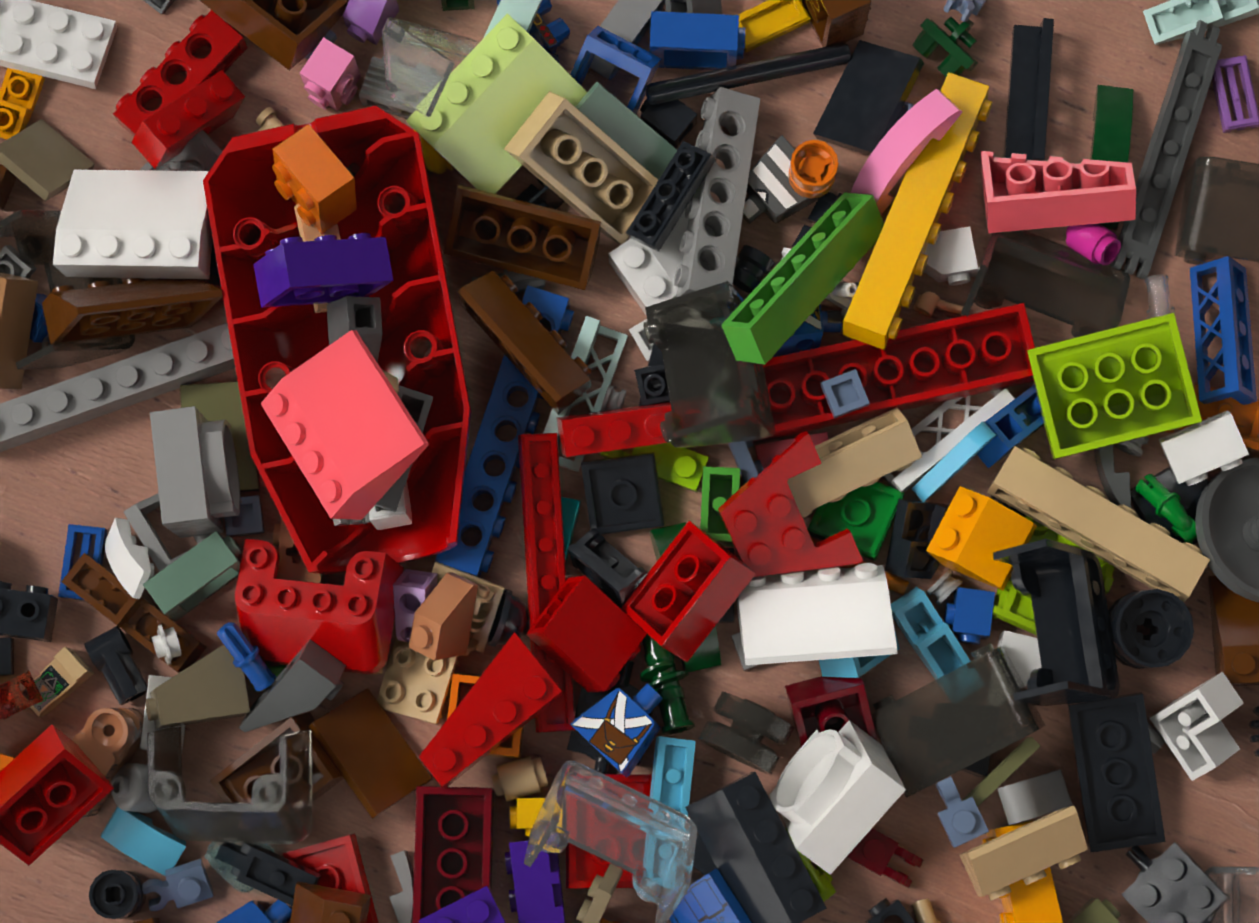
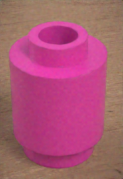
[1066,223,1121,265]

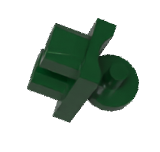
[912,17,978,77]

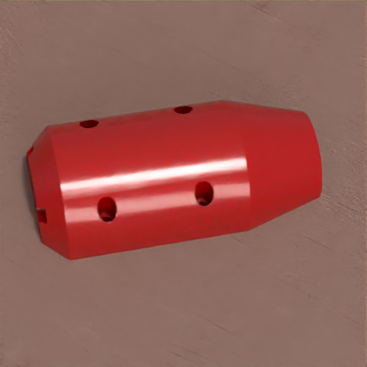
[203,106,471,574]

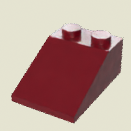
[785,676,878,747]

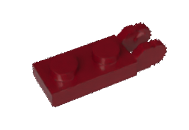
[846,828,924,888]

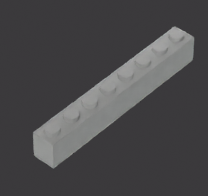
[0,323,235,452]

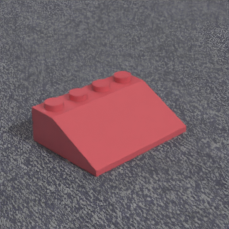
[261,330,429,520]

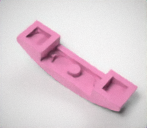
[850,89,962,215]

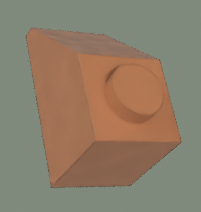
[409,572,478,661]

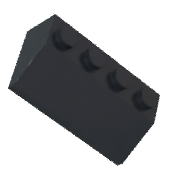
[685,772,827,923]

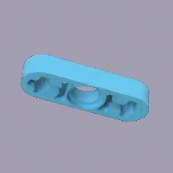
[912,421,996,502]

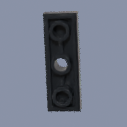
[626,141,716,252]

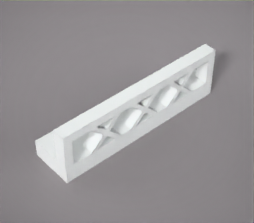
[882,388,1015,492]

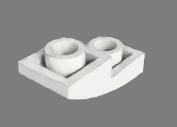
[104,518,154,599]

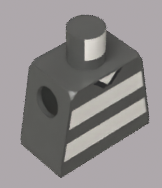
[742,135,824,224]

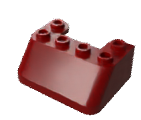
[235,539,404,674]

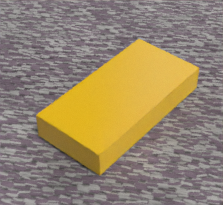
[738,0,811,52]

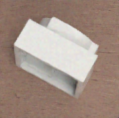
[769,720,906,875]

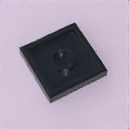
[581,452,665,535]

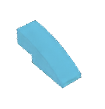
[891,587,985,704]

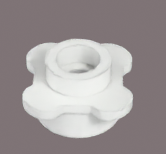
[152,625,181,665]

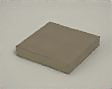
[0,119,95,201]

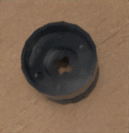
[1108,589,1194,669]

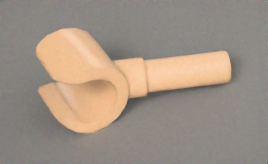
[913,292,967,317]

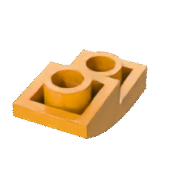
[0,68,46,140]

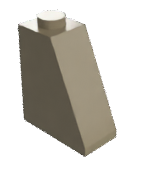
[146,645,250,729]

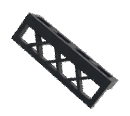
[1004,18,1054,161]

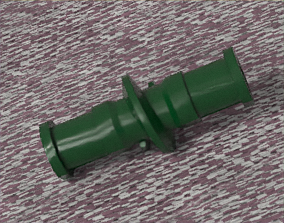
[638,625,695,735]

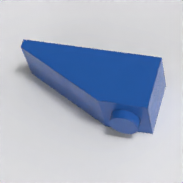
[977,384,1044,469]

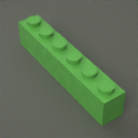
[721,192,884,365]

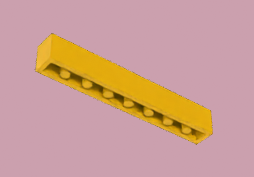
[843,72,993,350]

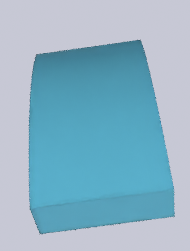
[101,806,186,876]

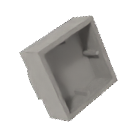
[150,406,242,538]

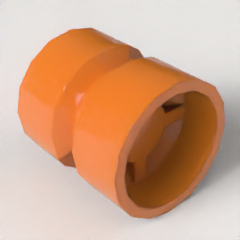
[788,140,839,199]

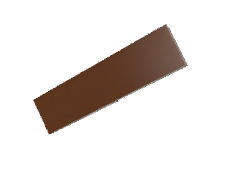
[61,553,207,673]

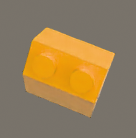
[926,486,1037,591]

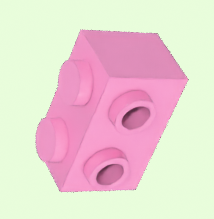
[300,37,361,112]

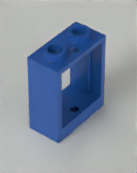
[650,11,746,70]
[570,26,662,115]

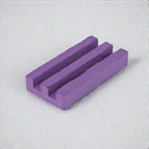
[1212,55,1259,133]

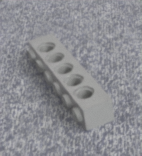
[674,87,761,310]

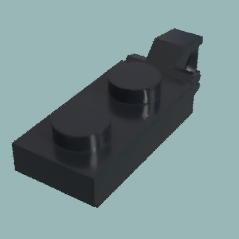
[215,840,322,906]

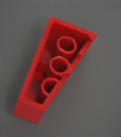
[419,632,563,789]

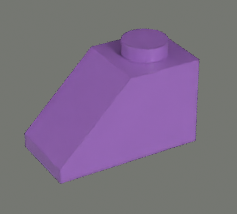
[343,0,399,45]

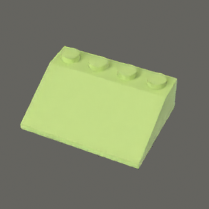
[406,13,587,194]

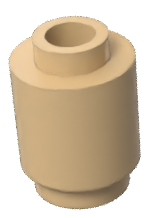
[491,756,549,802]

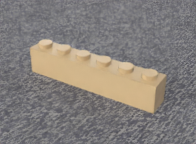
[987,446,1210,602]

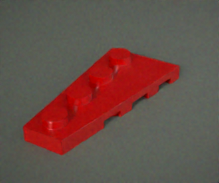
[282,833,379,923]

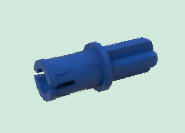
[217,622,276,691]

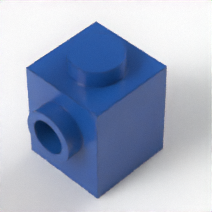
[944,587,995,645]

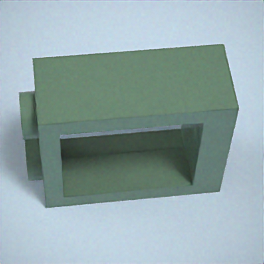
[143,531,243,621]

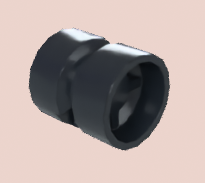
[89,870,146,919]

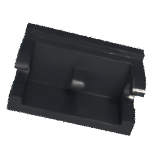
[568,528,647,607]

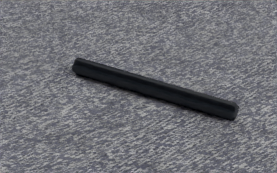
[645,43,851,105]

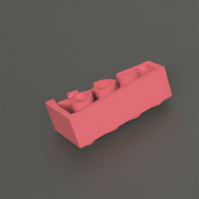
[981,151,1136,233]

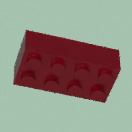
[412,786,494,923]

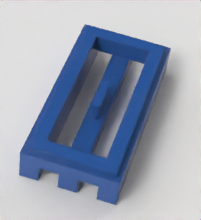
[58,524,107,600]

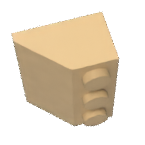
[959,805,1088,901]

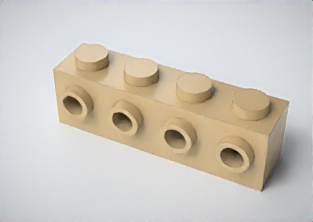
[787,407,922,518]

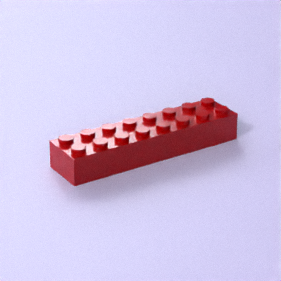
[735,303,1035,443]

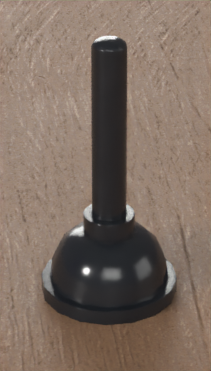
[488,589,530,647]

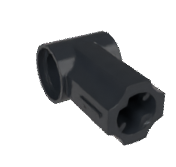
[84,626,148,705]

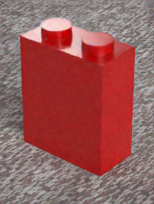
[526,575,647,692]

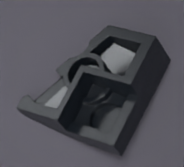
[885,499,950,579]

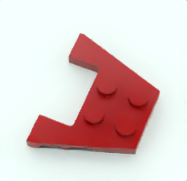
[718,431,863,577]

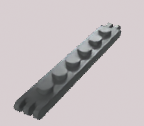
[1111,20,1222,280]

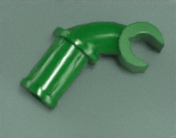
[1136,474,1197,544]

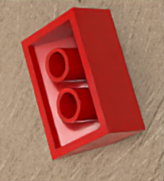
[621,520,756,662]
[0,725,114,866]

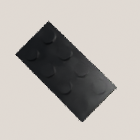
[1067,692,1166,853]

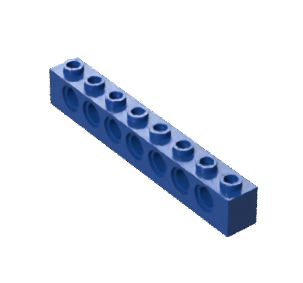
[435,285,574,578]

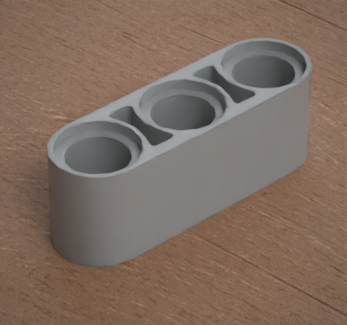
[589,0,665,81]
[997,769,1072,825]

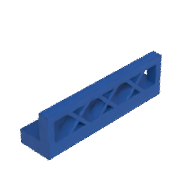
[1190,256,1257,405]

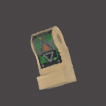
[19,647,94,718]

